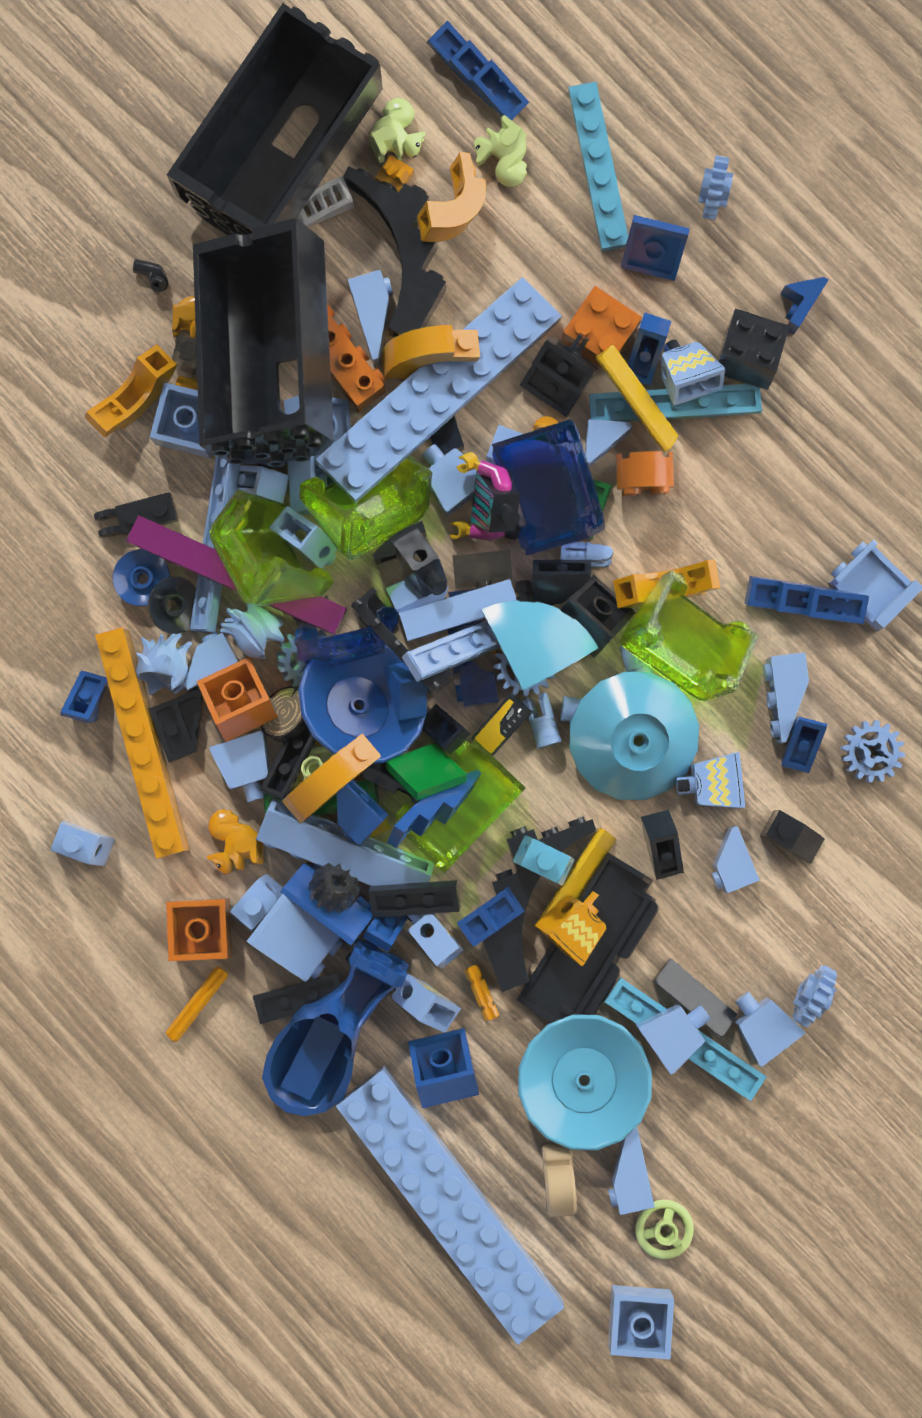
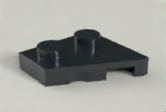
[360,763,422,804]

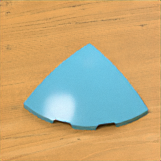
[482,600,598,690]

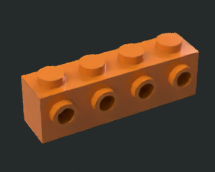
[327,303,386,412]

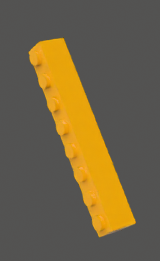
[95,627,189,859]

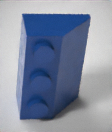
[280,862,373,945]

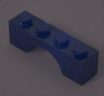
[448,588,498,708]

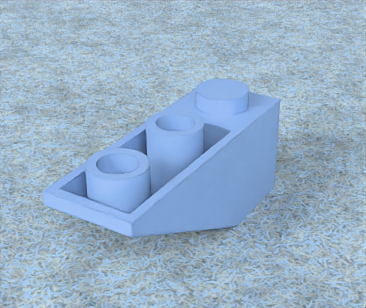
[763,653,809,744]

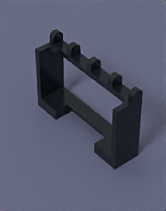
[351,587,454,698]

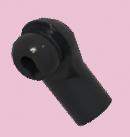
[133,259,169,292]

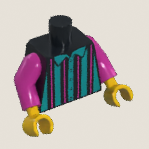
[449,452,520,541]

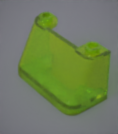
[299,456,433,560]
[210,489,334,606]
[620,571,759,701]

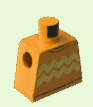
[535,891,606,966]

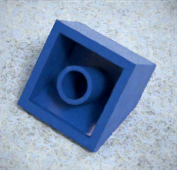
[408,1028,479,1108]

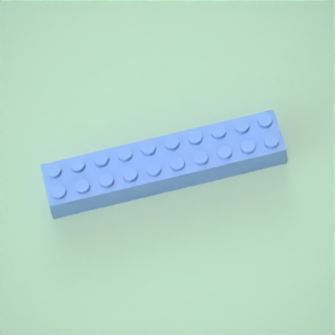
[336,1065,564,1345]

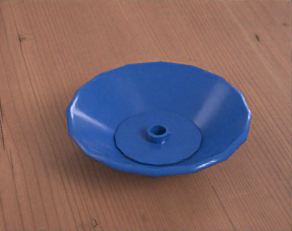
[298,638,427,763]

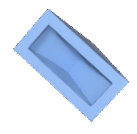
[584,419,633,469]

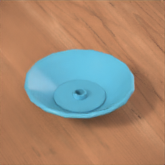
[569,672,699,800]
[518,1015,652,1151]

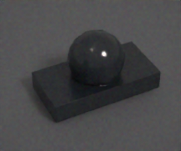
[422,704,470,755]

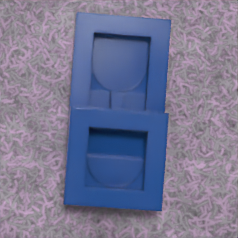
[457,887,525,947]

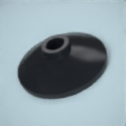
[148,577,196,634]

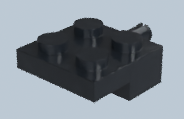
[520,333,598,417]

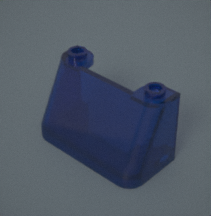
[492,419,605,556]

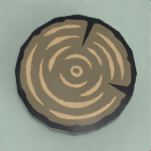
[261,686,307,742]

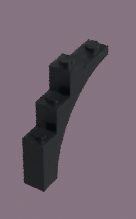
[343,166,446,338]
[483,816,596,992]

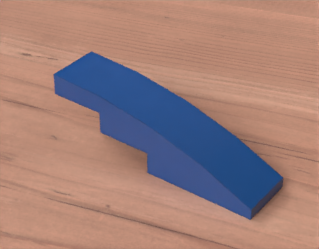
[426,20,529,121]
[744,576,869,624]
[387,770,481,849]

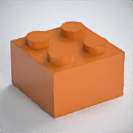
[561,286,642,368]
[196,657,278,742]
[166,898,232,961]

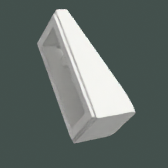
[297,176,354,227]

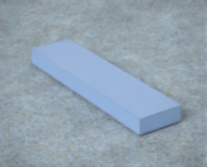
[399,579,517,642]
[402,620,500,682]

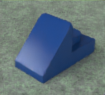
[780,277,829,335]
[60,670,108,723]
[781,717,827,773]
[363,915,407,952]

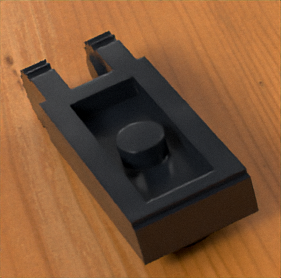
[94,492,178,538]

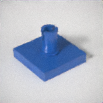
[620,215,690,281]

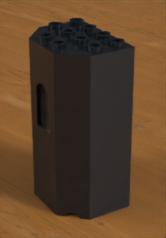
[166,3,383,235]
[193,218,334,467]

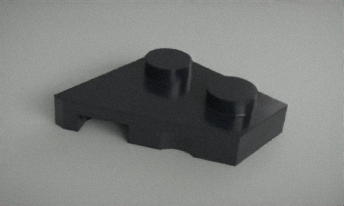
[148,689,203,763]

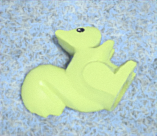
[368,98,426,164]
[474,115,527,187]

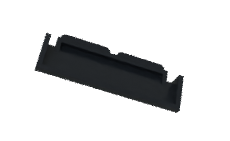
[517,852,659,1023]

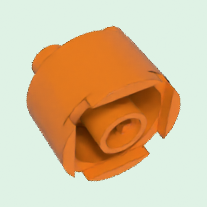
[616,451,674,496]

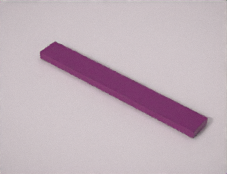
[126,515,348,635]

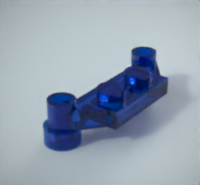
[294,606,399,667]

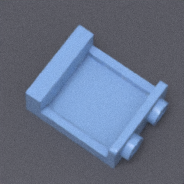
[828,540,922,631]

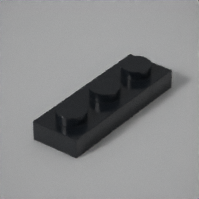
[369,880,461,918]
[253,972,341,1024]

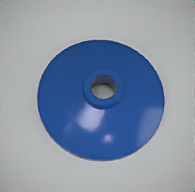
[112,549,170,606]

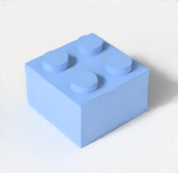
[150,382,212,458]
[608,1285,674,1359]

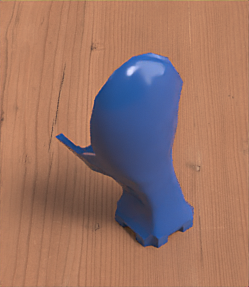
[262,939,409,1116]

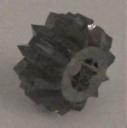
[307,863,360,914]

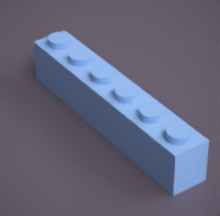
[256,798,434,886]

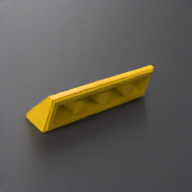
[596,345,678,452]
[537,828,616,922]

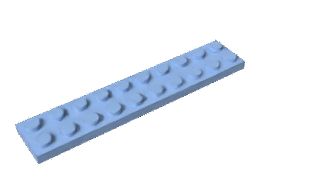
[316,277,562,504]

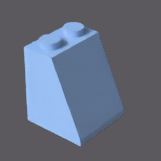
[246,894,343,982]

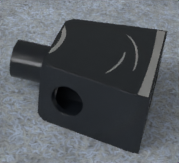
[391,526,448,597]

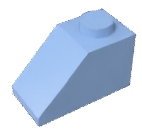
[236,465,289,503]
[184,632,239,692]
[711,826,760,893]

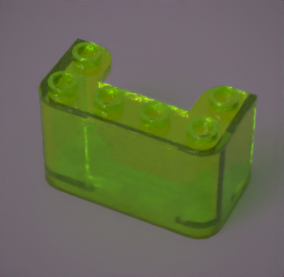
[393,739,526,873]

